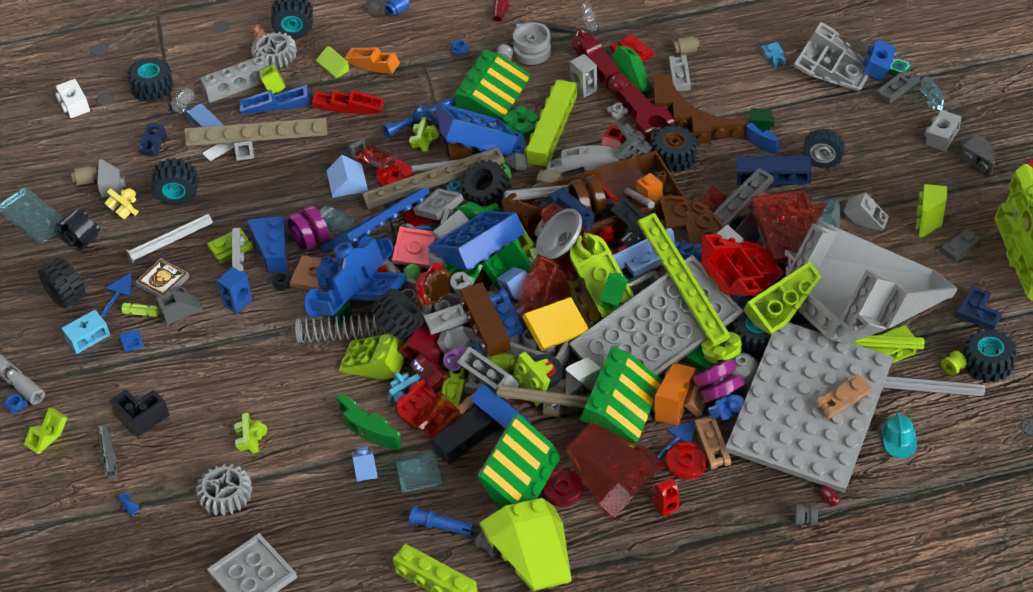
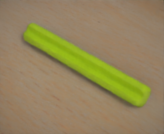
[850,335,924,350]

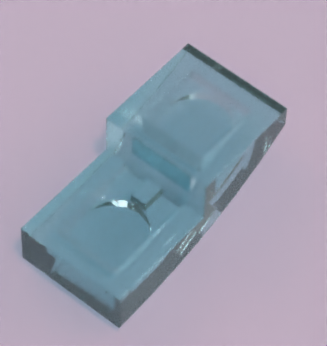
[920,76,944,113]
[319,206,355,233]

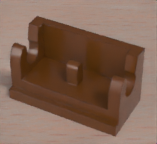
[502,193,546,223]

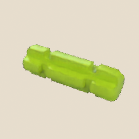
[121,302,159,317]

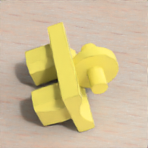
[104,188,138,220]

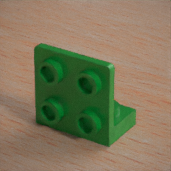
[481,240,537,291]

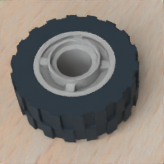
[803,129,845,168]

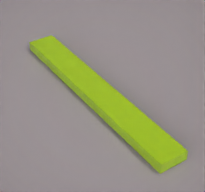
[637,213,730,347]

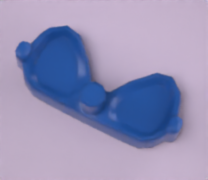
[118,493,139,517]

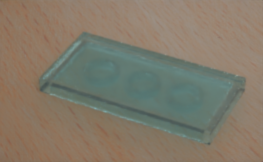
[0,187,63,245]

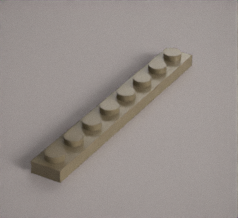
[185,118,328,146]
[362,147,505,209]

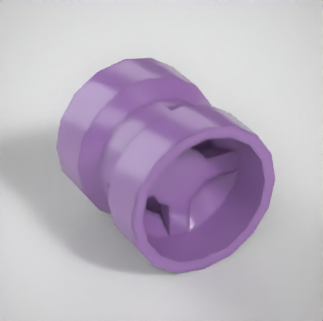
[443,346,467,371]

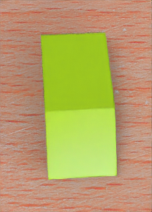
[24,408,68,454]

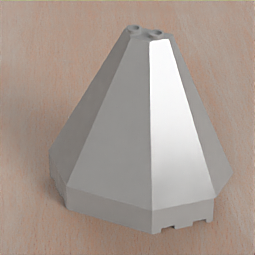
[785,220,958,344]

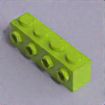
[393,543,477,592]

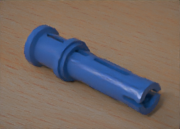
[409,506,474,537]

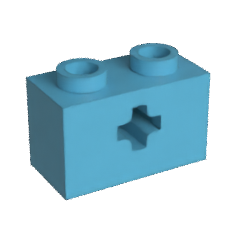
[61,310,110,354]

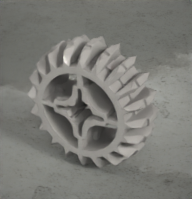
[251,31,297,69]
[196,464,252,516]

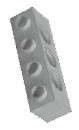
[200,55,270,103]

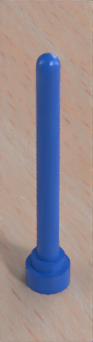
[382,97,456,138]

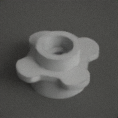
[607,102,628,120]

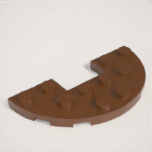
[660,196,725,245]

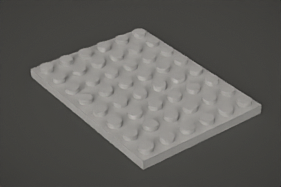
[725,322,894,493]

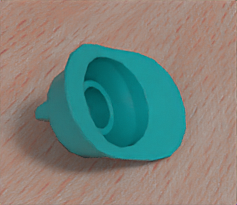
[882,412,917,459]

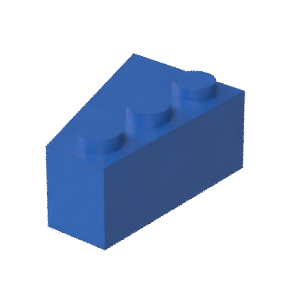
[247,216,288,274]

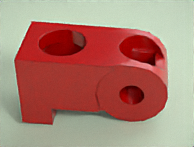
[652,477,679,517]

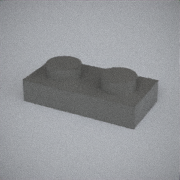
[941,228,982,262]

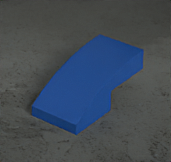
[745,122,779,154]

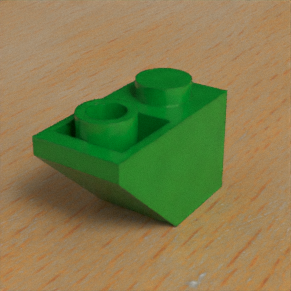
[598,272,629,311]

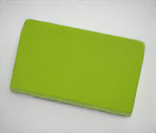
[316,46,349,78]

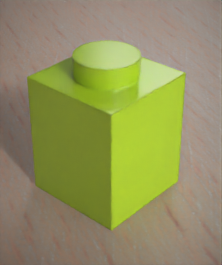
[259,64,286,94]

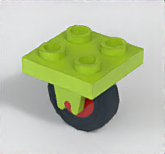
[512,352,563,406]

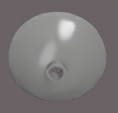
[536,208,582,260]

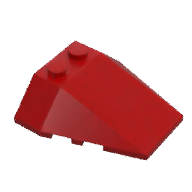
[702,234,785,296]

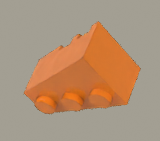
[652,363,696,426]

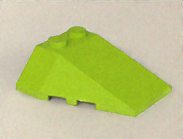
[479,498,572,591]

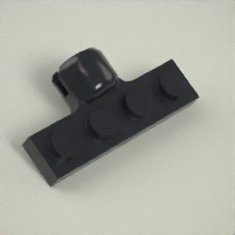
[610,196,646,248]

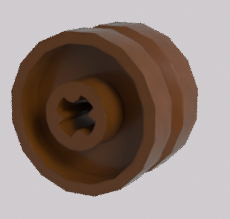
[568,175,607,216]

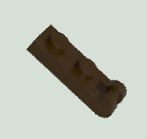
[563,277,602,329]

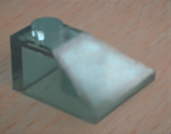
[394,450,442,493]

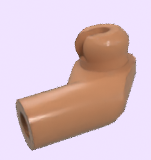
[251,24,266,42]

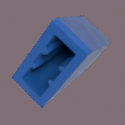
[470,383,531,428]

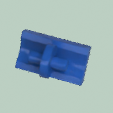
[708,393,744,420]

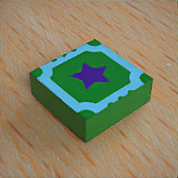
[888,58,911,76]

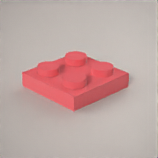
[392,227,436,268]

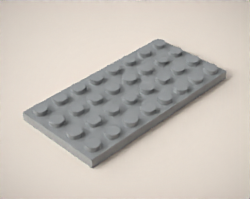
[570,255,743,376]

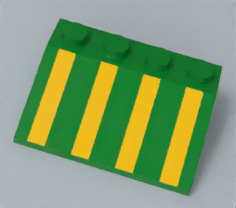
[455,50,532,121]
[580,346,662,445]
[477,414,561,510]

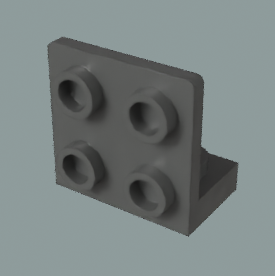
[615,121,652,160]

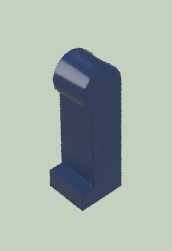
[547,188,594,231]

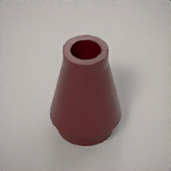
[493,0,510,22]

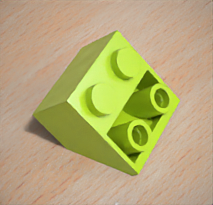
[915,184,947,237]

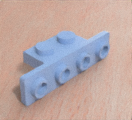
[613,228,675,277]

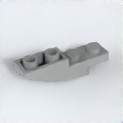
[547,145,620,174]

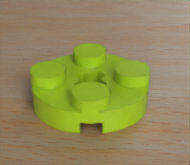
[701,330,742,363]

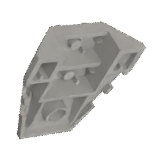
[793,22,869,92]

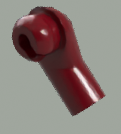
[819,485,840,506]

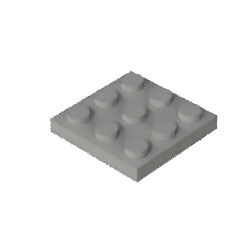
[207,533,297,592]

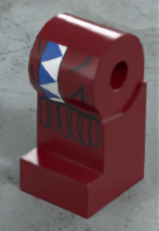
[410,352,449,390]

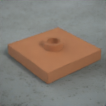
[290,255,325,292]

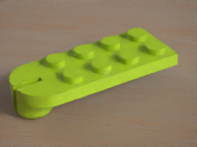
[570,233,634,320]

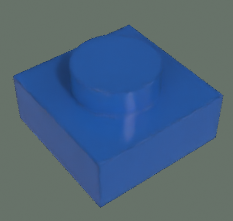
[120,329,144,352]

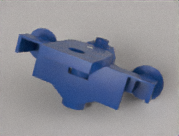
[304,236,407,317]

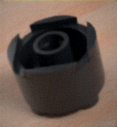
[55,208,100,251]

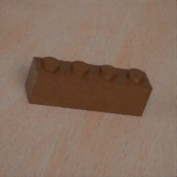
[459,282,511,357]

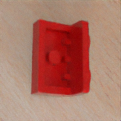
[395,379,440,428]

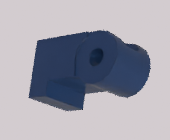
[140,123,167,156]

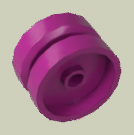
[286,204,330,252]
[692,358,745,403]

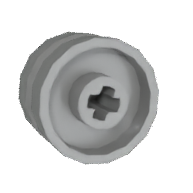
[513,22,551,65]

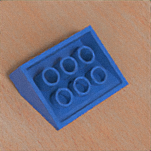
[436,102,517,156]
[428,211,524,270]

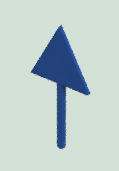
[100,273,131,318]
[653,419,697,462]

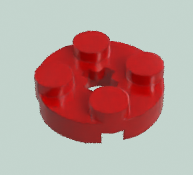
[377,159,413,187]

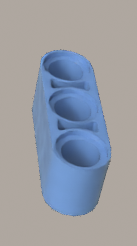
[185,103,223,128]

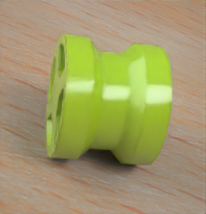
[941,350,967,376]

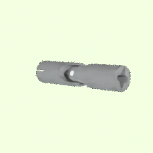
[0,353,45,405]

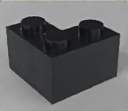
[109,390,170,438]

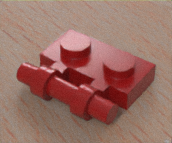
[609,34,653,62]

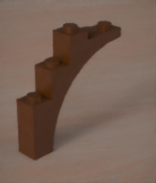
[653,74,747,144]

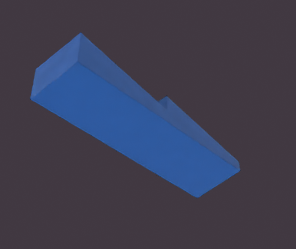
[240,85,312,114]

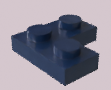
[957,286,1002,331]

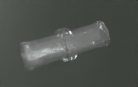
[581,2,597,31]

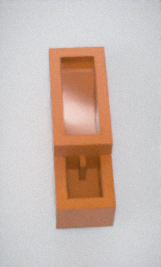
[344,47,400,74]

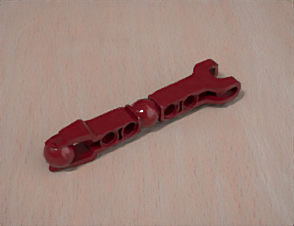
[571,29,674,141]

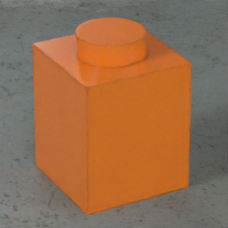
[636,173,663,203]

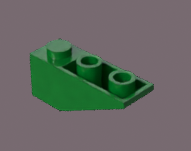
[611,46,653,93]

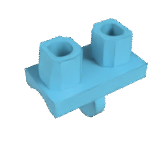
[387,372,422,403]

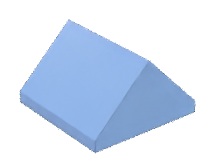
[327,155,368,198]

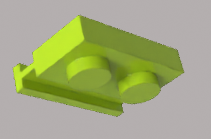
[207,228,253,264]

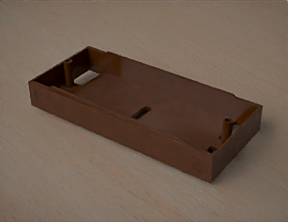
[504,151,686,259]

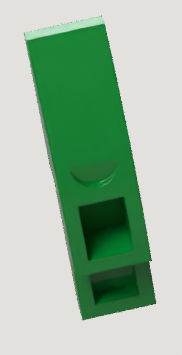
[337,393,401,450]

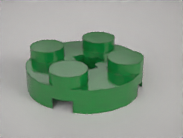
[503,106,538,137]

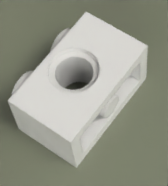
[55,79,90,118]

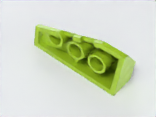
[743,262,822,335]

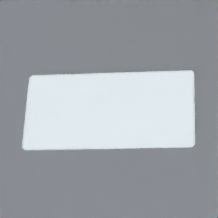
[202,143,234,161]

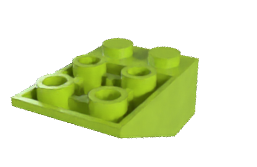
[339,334,405,380]

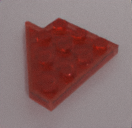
[750,190,827,263]

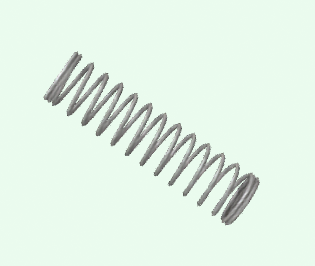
[295,314,390,343]

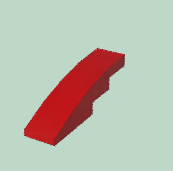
[311,90,385,114]

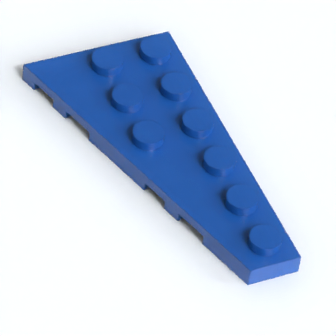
[320,186,430,252]

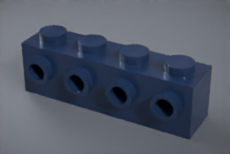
[736,155,812,185]

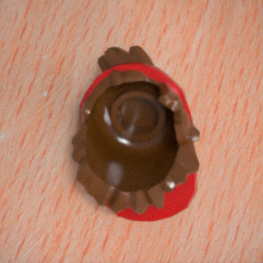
[415,262,452,308]

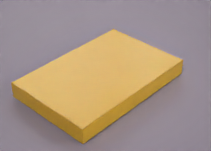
[522,297,589,351]

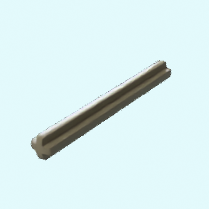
[496,385,589,408]

